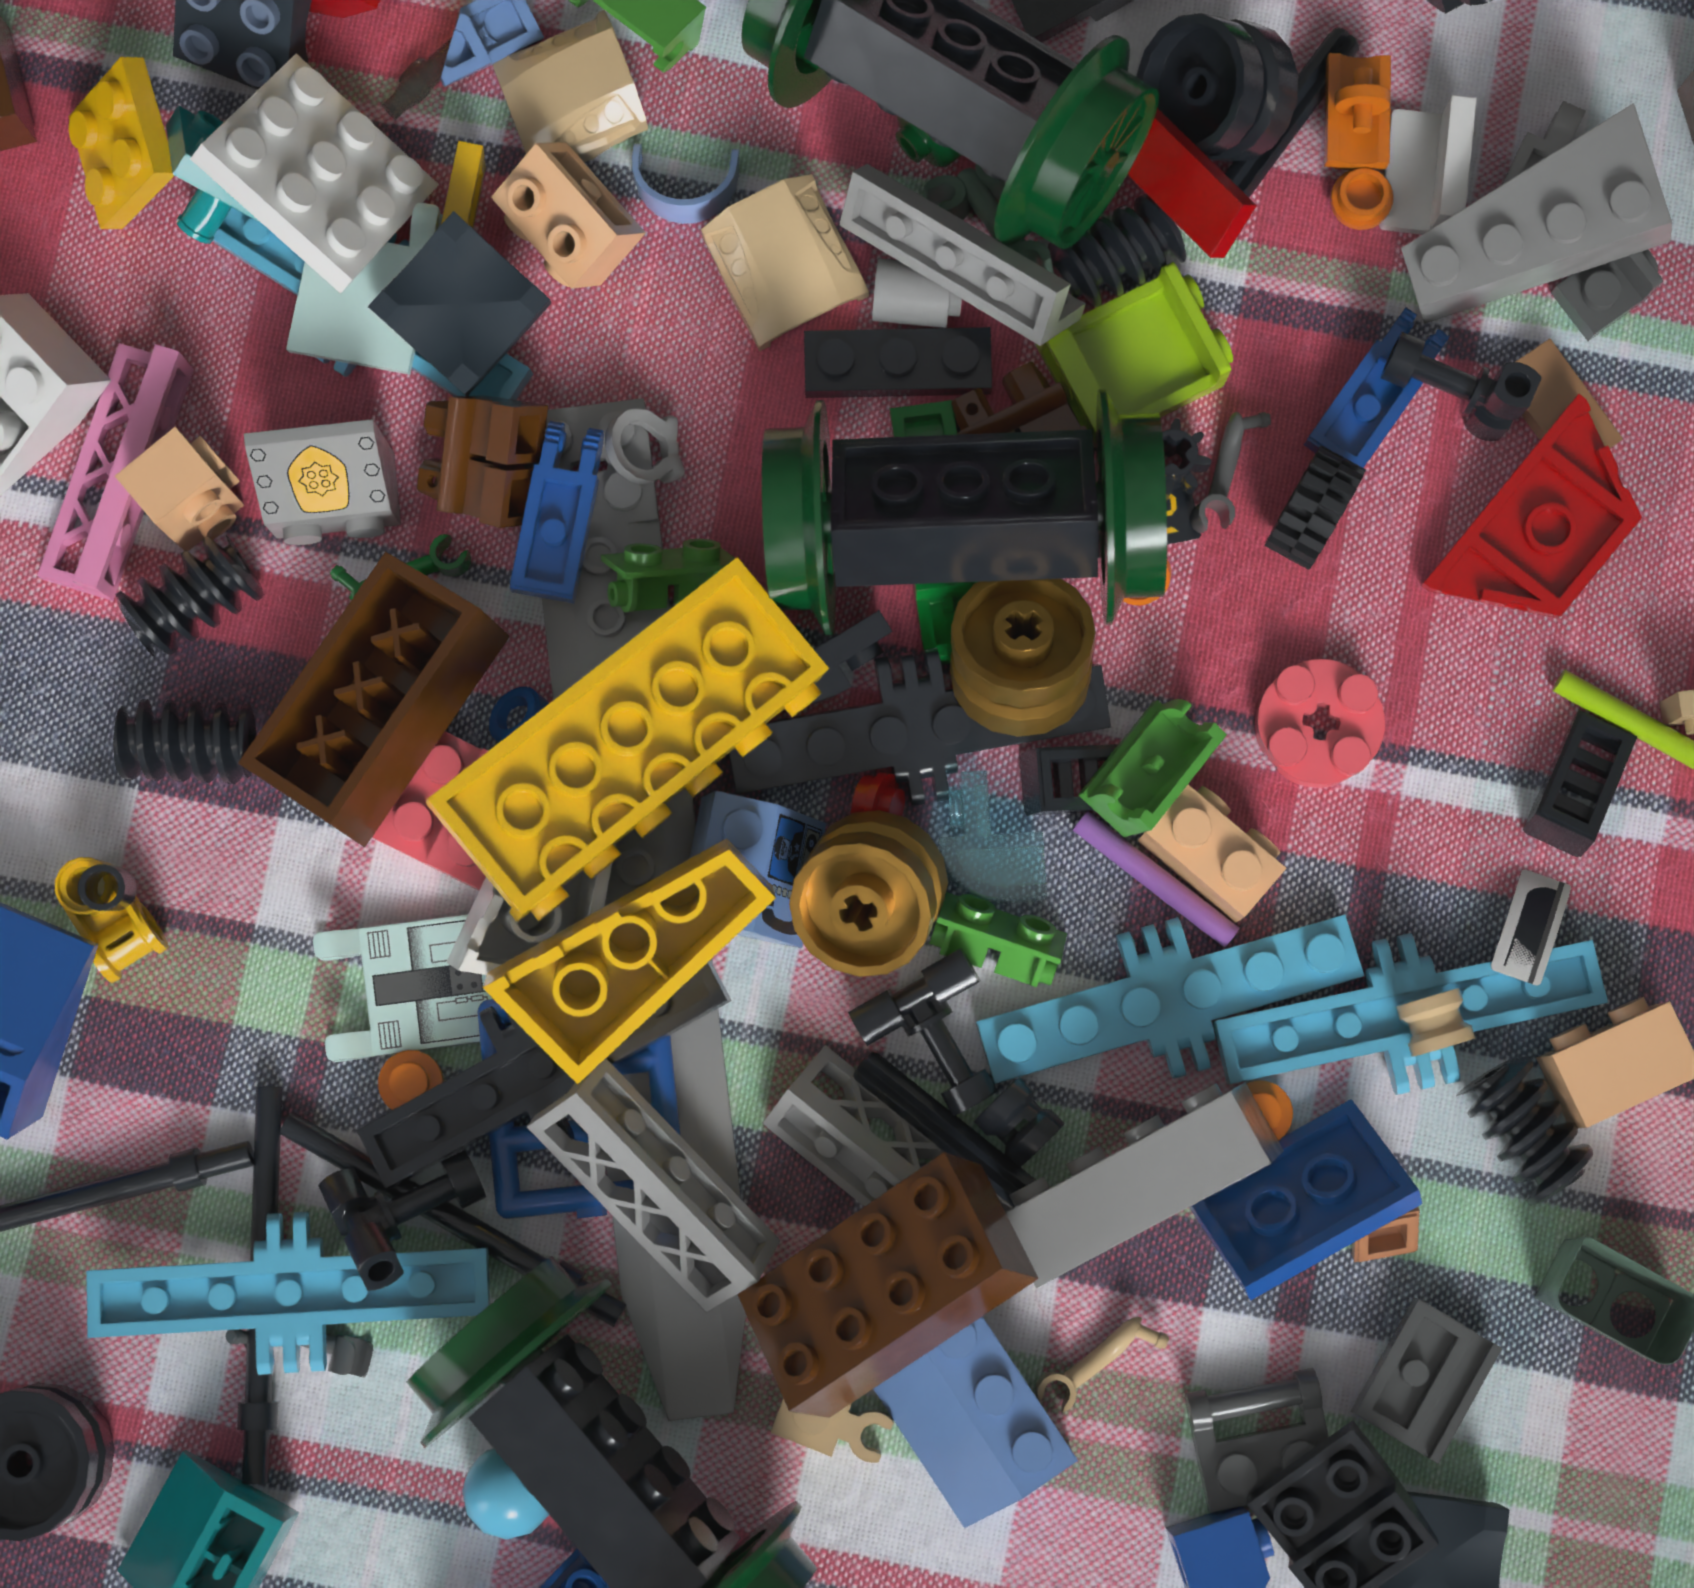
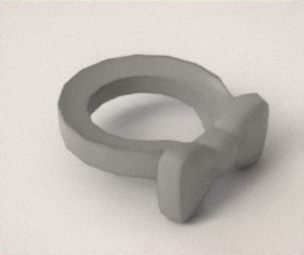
[605,408,685,485]

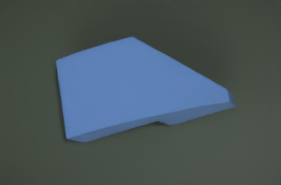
[440,0,544,87]

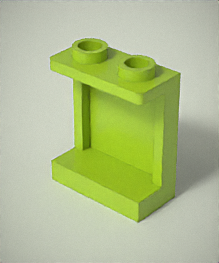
[1035,262,1233,443]

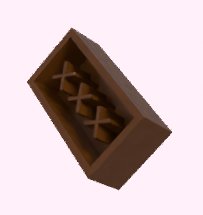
[238,551,510,848]
[737,1152,1039,1418]

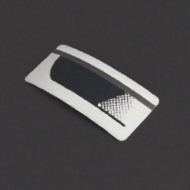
[1491,870,1571,986]

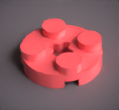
[1254,659,1385,788]

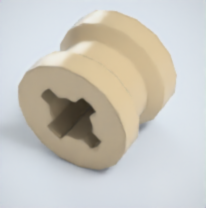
[1396,988,1476,1057]

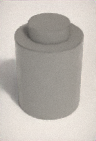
[872,258,962,328]

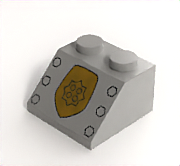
[244,419,401,545]

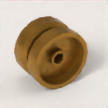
[950,579,1096,737]
[789,810,948,977]

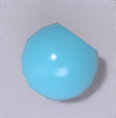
[462,1448,549,1540]

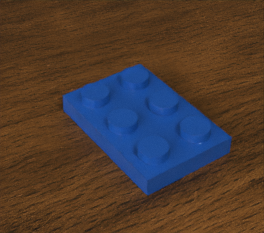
[1189,1099,1423,1301]

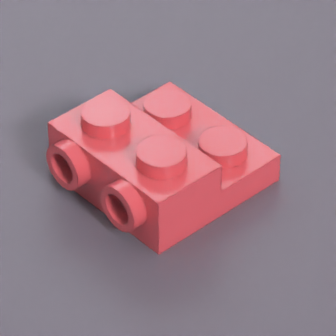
[372,732,489,891]

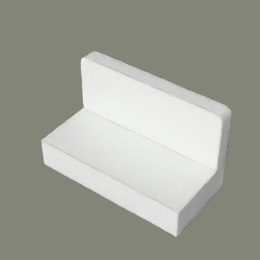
[1379,95,1477,235]

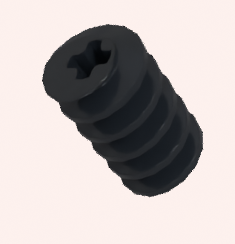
[1047,194,1186,307]
[115,535,264,657]
[113,699,257,784]
[1456,1056,1593,1206]

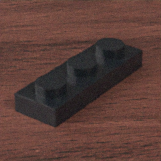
[804,327,992,398]

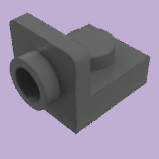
[1551,250,1663,341]

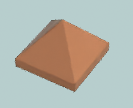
[1352,1207,1420,1262]

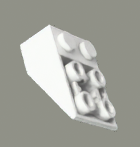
[0,293,111,496]

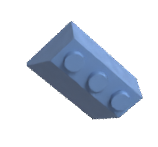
[873,1316,1078,1528]

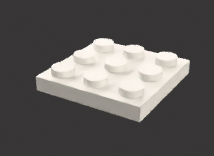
[190,54,439,294]

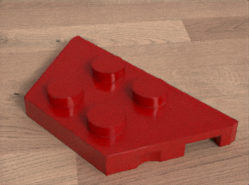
[1421,394,1642,619]

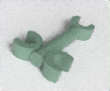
[924,164,1054,274]

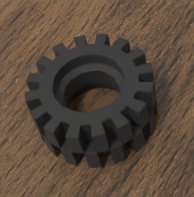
[1264,445,1366,570]

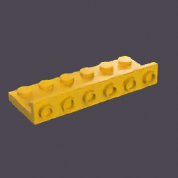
[426,557,829,923]

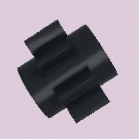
[1162,418,1212,502]

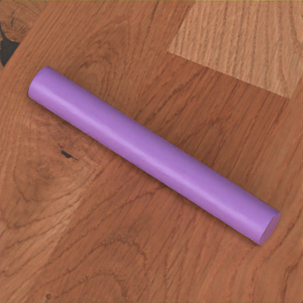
[1072,811,1240,948]

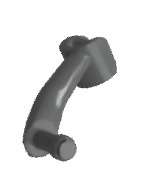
[1190,411,1271,533]
[225,1329,373,1378]

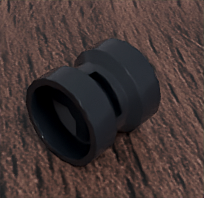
[973,1076,1065,1168]

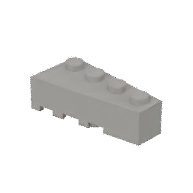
[1401,103,1672,324]
[1005,1082,1284,1288]

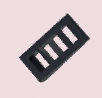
[1523,710,1637,857]
[1020,744,1118,816]

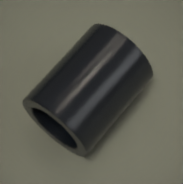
[78,864,137,911]

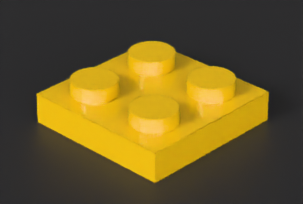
[68,56,174,229]

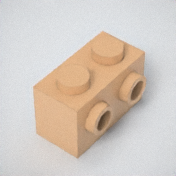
[491,142,646,289]
[115,427,244,551]
[1138,784,1286,924]
[1536,997,1694,1128]

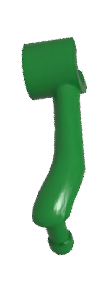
[330,534,471,600]

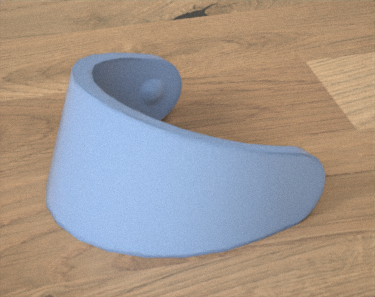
[632,143,740,224]

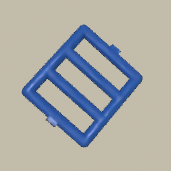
[477,999,681,1219]

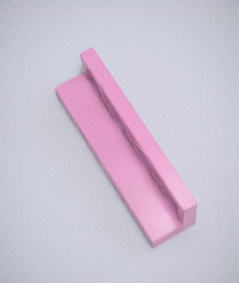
[37,343,194,601]

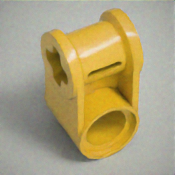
[54,857,169,983]

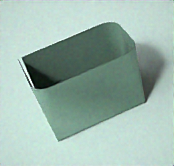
[1535,1236,1694,1365]

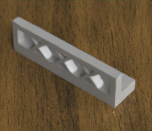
[839,164,1085,346]
[762,1045,1013,1212]
[527,1058,781,1312]

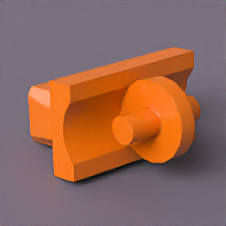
[1324,53,1391,170]

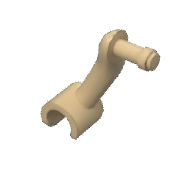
[1035,1317,1169,1412]

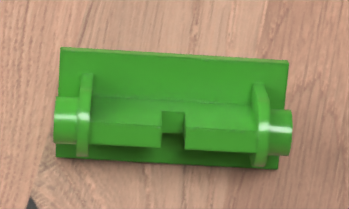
[601,539,735,612]
[929,892,1067,987]

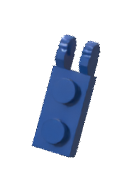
[1304,307,1450,468]
[510,421,604,604]

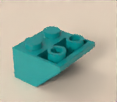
[117,1450,300,1588]

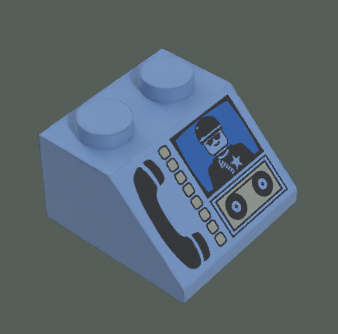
[689,791,826,948]

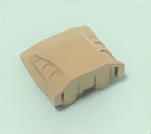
[493,10,648,162]
[701,174,869,351]

